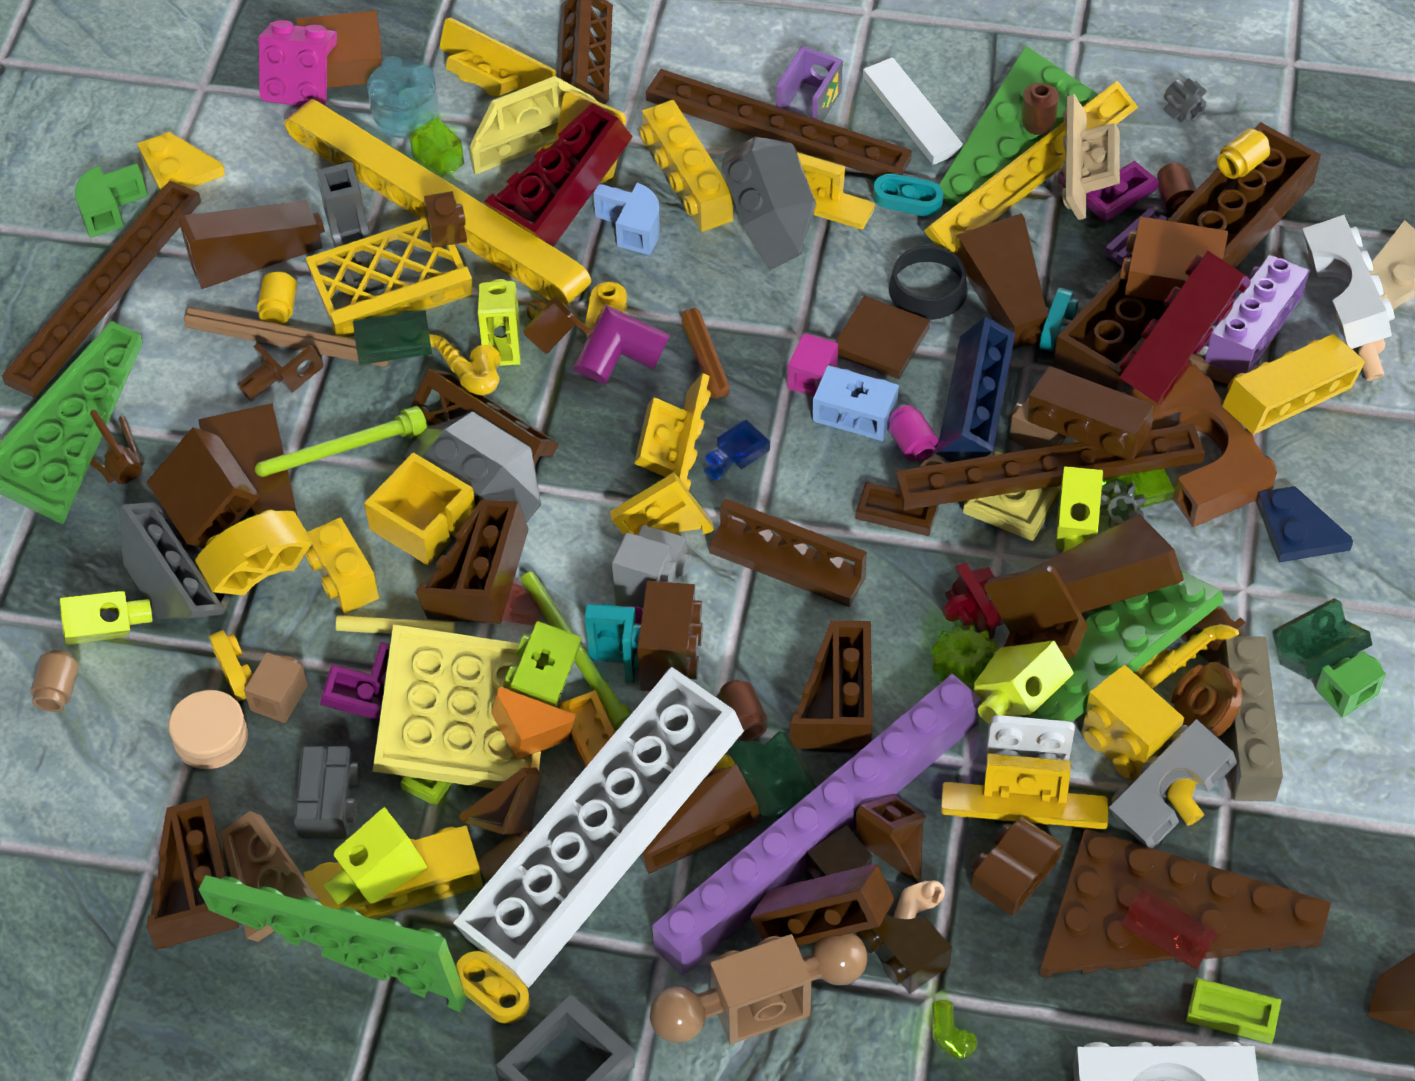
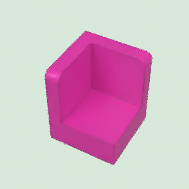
[787,334,838,396]

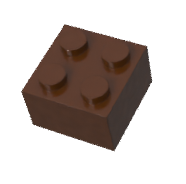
[638,581,703,691]

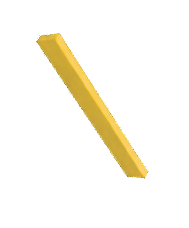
[924,81,1138,253]

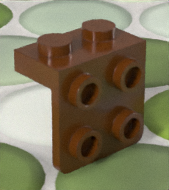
[985,566,1088,660]

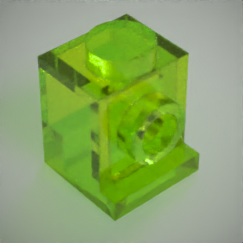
[409,117,464,177]

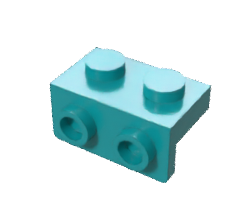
[585,603,641,683]

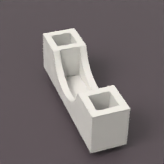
[1302,215,1395,349]
[1073,1041,1259,1081]

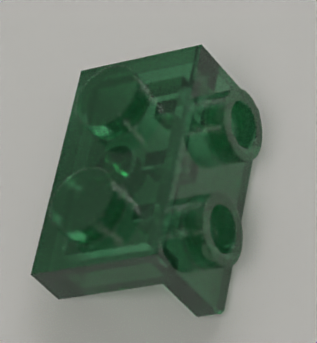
[353,310,432,365]
[1272,598,1373,679]
[728,731,817,818]

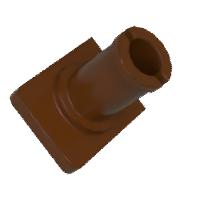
[523,296,593,354]
[237,343,324,402]

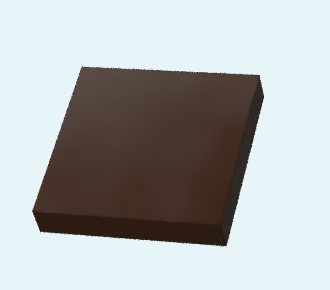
[835,295,930,379]

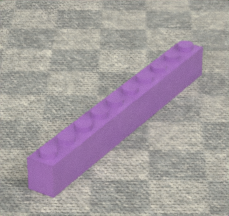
[652,674,982,976]

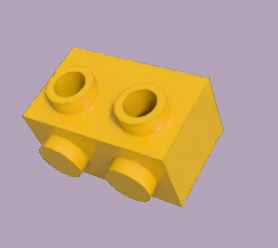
[305,517,379,615]

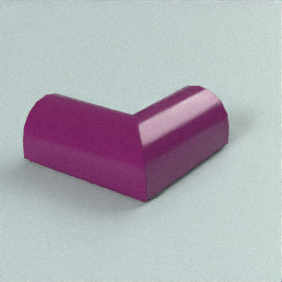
[1058,161,1159,223]
[573,304,670,385]
[320,642,390,721]

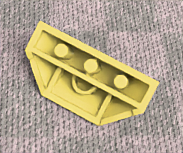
[469,76,596,175]

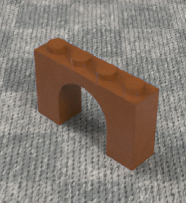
[1124,364,1277,527]

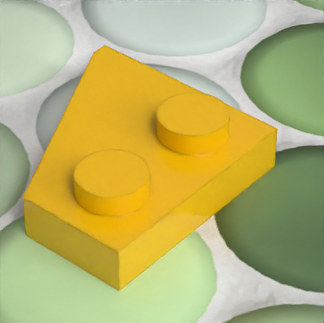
[137,132,225,192]
[609,473,715,536]

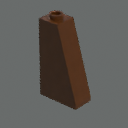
[178,201,325,289]
[955,213,1048,350]
[198,403,298,517]
[1029,514,1184,613]

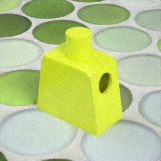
[478,279,521,366]
[1055,467,1103,552]
[60,591,152,646]
[974,641,1074,724]
[323,807,428,906]

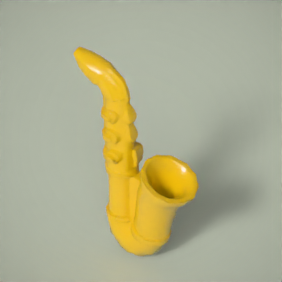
[413,334,501,396]
[1135,624,1239,689]

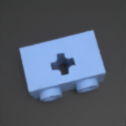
[813,365,899,441]

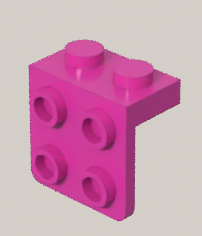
[259,20,337,106]

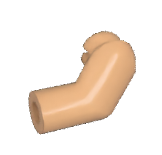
[1358,339,1385,381]
[893,880,945,919]

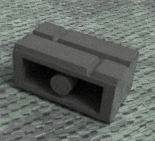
[293,747,361,839]

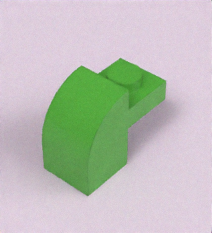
[75,163,148,238]

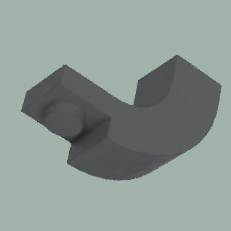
[316,162,385,297]

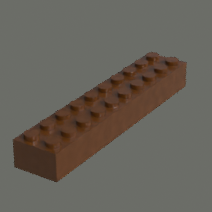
[1053,122,1321,393]

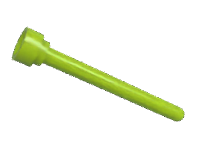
[255,406,427,477]

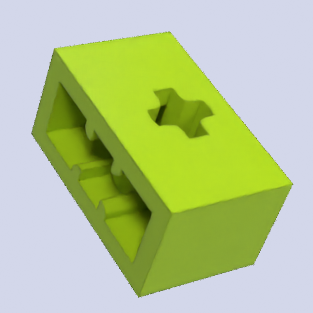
[503,621,582,707]

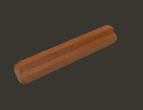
[681,308,730,399]

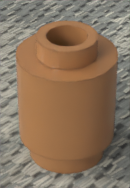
[30,650,79,712]

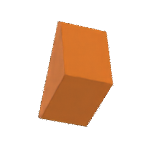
[492,687,576,760]

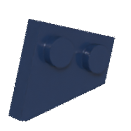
[1256,486,1353,563]

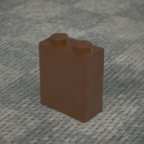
[147,427,260,548]

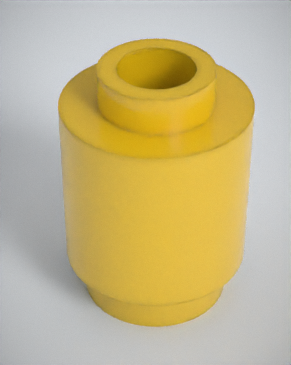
[1217,128,1270,179]
[257,271,298,325]

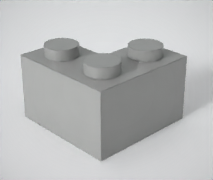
[612,525,691,609]

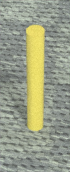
[336,616,455,634]

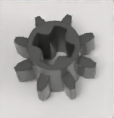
[1163,78,1207,122]
[1099,480,1146,528]

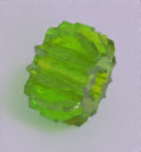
[931,623,998,692]

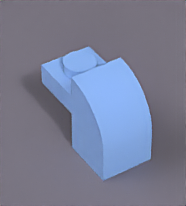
[593,183,660,256]

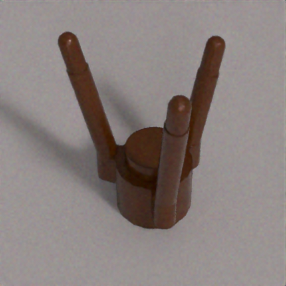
[90,410,145,484]

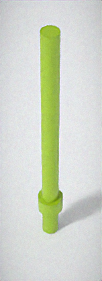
[521,571,632,732]

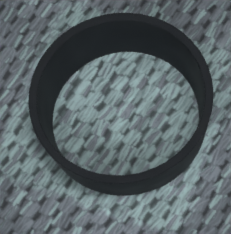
[889,245,968,320]

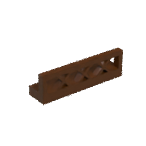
[557,0,613,104]
[410,369,559,465]
[709,498,867,607]

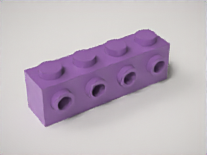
[1205,255,1310,375]

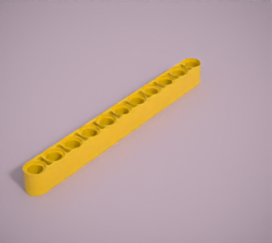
[284,99,591,306]

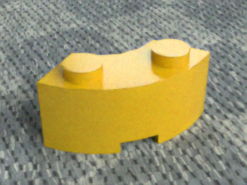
[195,510,313,596]

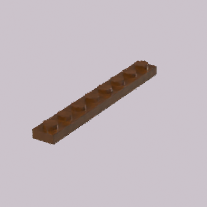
[646,69,912,177]
[2,181,201,398]
[896,423,1205,510]

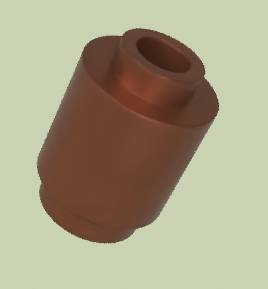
[1021,83,1059,135]
[1157,163,1197,215]
[716,680,767,742]

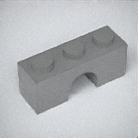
[1109,719,1237,848]

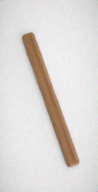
[184,307,392,367]

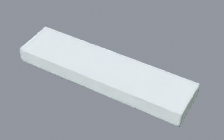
[863,57,963,165]

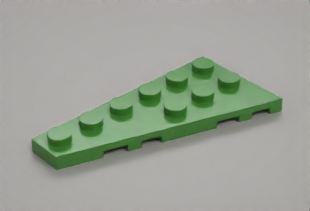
[0,321,143,524]

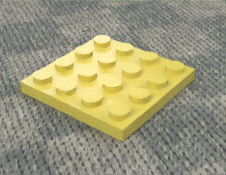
[372,624,541,789]

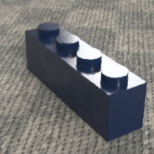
[936,317,1015,462]

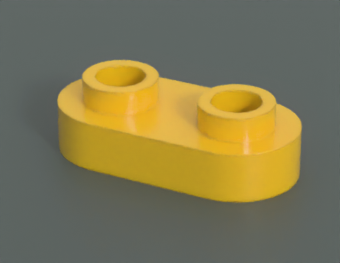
[585,282,627,338]
[208,630,253,702]
[455,951,530,1024]

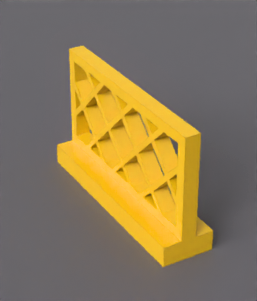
[305,218,472,337]

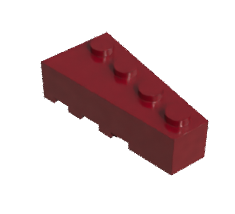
[484,103,633,247]
[1119,250,1251,405]

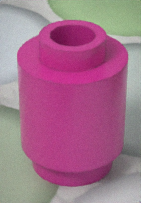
[888,405,939,462]

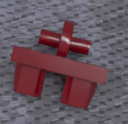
[942,562,1004,642]

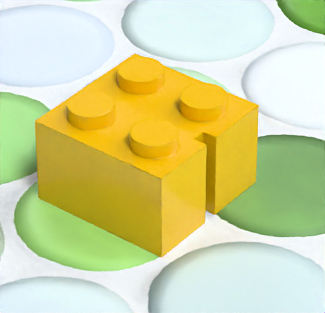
[364,452,476,566]
[1082,664,1184,782]

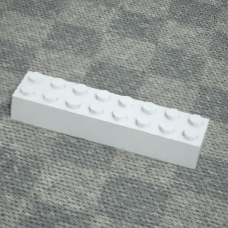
[454,667,744,988]

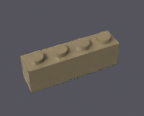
[1219,636,1283,801]

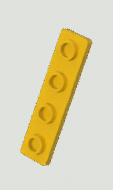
[439,18,556,97]
[797,152,875,229]
[634,373,711,491]
[941,754,1108,829]

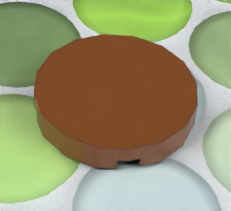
[1171,662,1243,737]

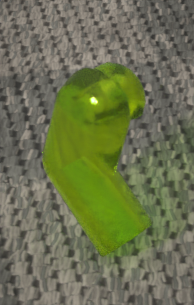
[932,1000,978,1059]

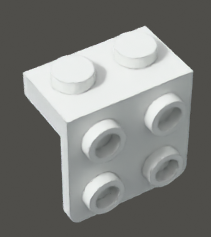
[985,715,1075,764]

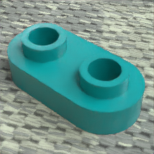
[873,174,943,216]
[1040,287,1079,353]

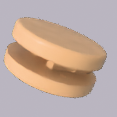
[168,690,248,769]

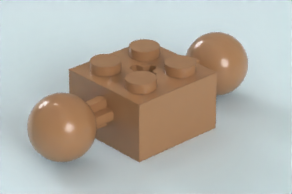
[650,933,867,1045]

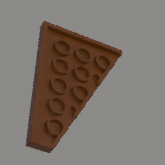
[1039,828,1332,978]

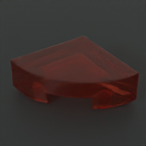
[502,583,540,626]

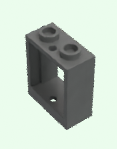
[496,994,635,1081]

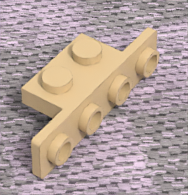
[1062,94,1120,220]

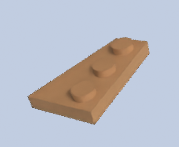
[220,811,320,942]

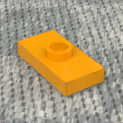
[558,690,615,768]

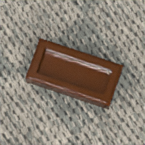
[855,482,939,536]

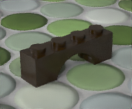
[805,825,952,994]

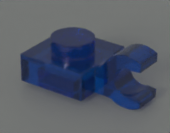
[704,419,771,481]

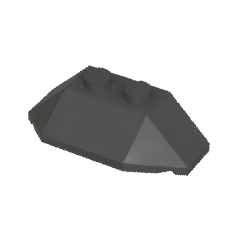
[722,137,816,271]
[402,412,541,523]
[119,502,232,619]

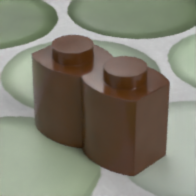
[970,817,1063,916]

